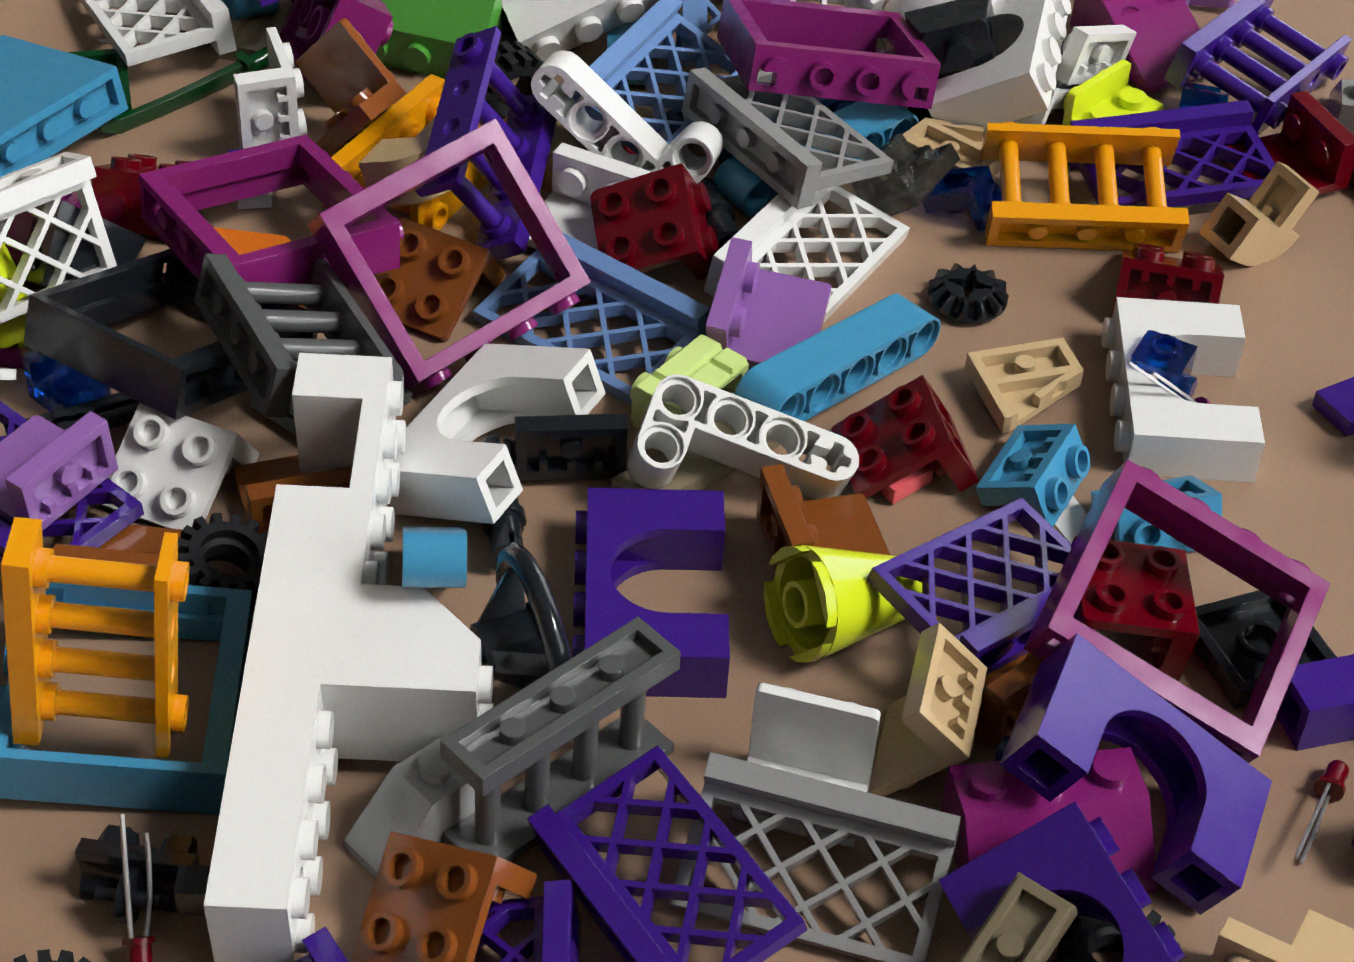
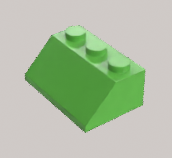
[376,0,502,79]

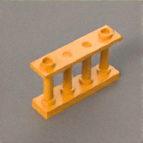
[322,74,507,231]
[980,122,1190,252]
[1,517,190,758]

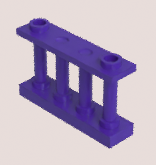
[1164,0,1352,135]
[415,26,557,260]

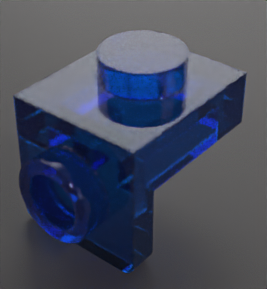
[1130,330,1198,400]

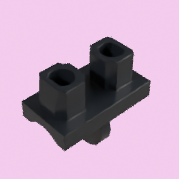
[75,825,199,927]

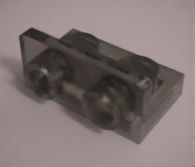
[851,133,960,216]

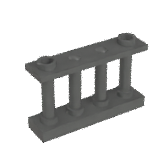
[194,253,404,418]
[440,617,681,862]

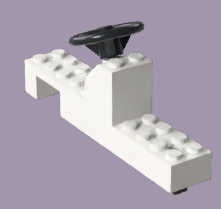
[174,353,571,962]

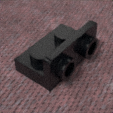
[514,413,628,480]

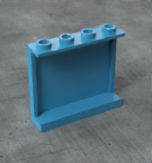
[0,35,128,177]

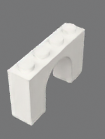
[502,0,659,62]
[928,0,1071,131]
[1101,297,1265,483]
[387,343,606,524]

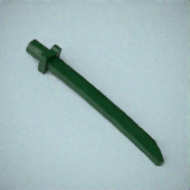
[98,47,269,134]

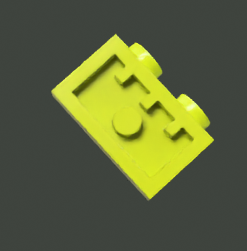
[1062,59,1164,125]

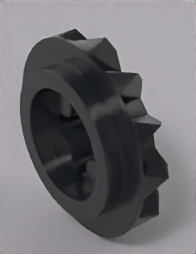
[928,263,1009,323]

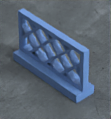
[572,0,739,154]
[473,232,710,406]

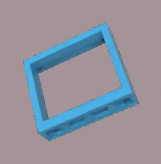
[0,582,252,815]

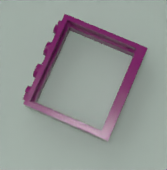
[717,0,941,109]
[307,118,591,390]
[139,134,404,305]
[1023,459,1331,763]

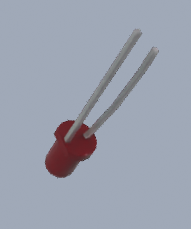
[1294,760,1349,865]
[119,814,156,962]

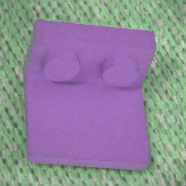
[706,237,831,366]
[0,411,118,531]

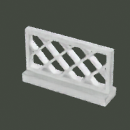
[79,0,237,67]
[0,152,117,324]
[703,167,910,323]

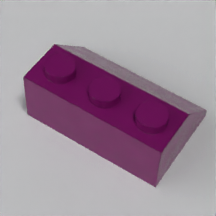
[941,747,1158,894]

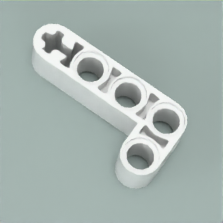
[531,50,723,184]
[627,374,859,499]

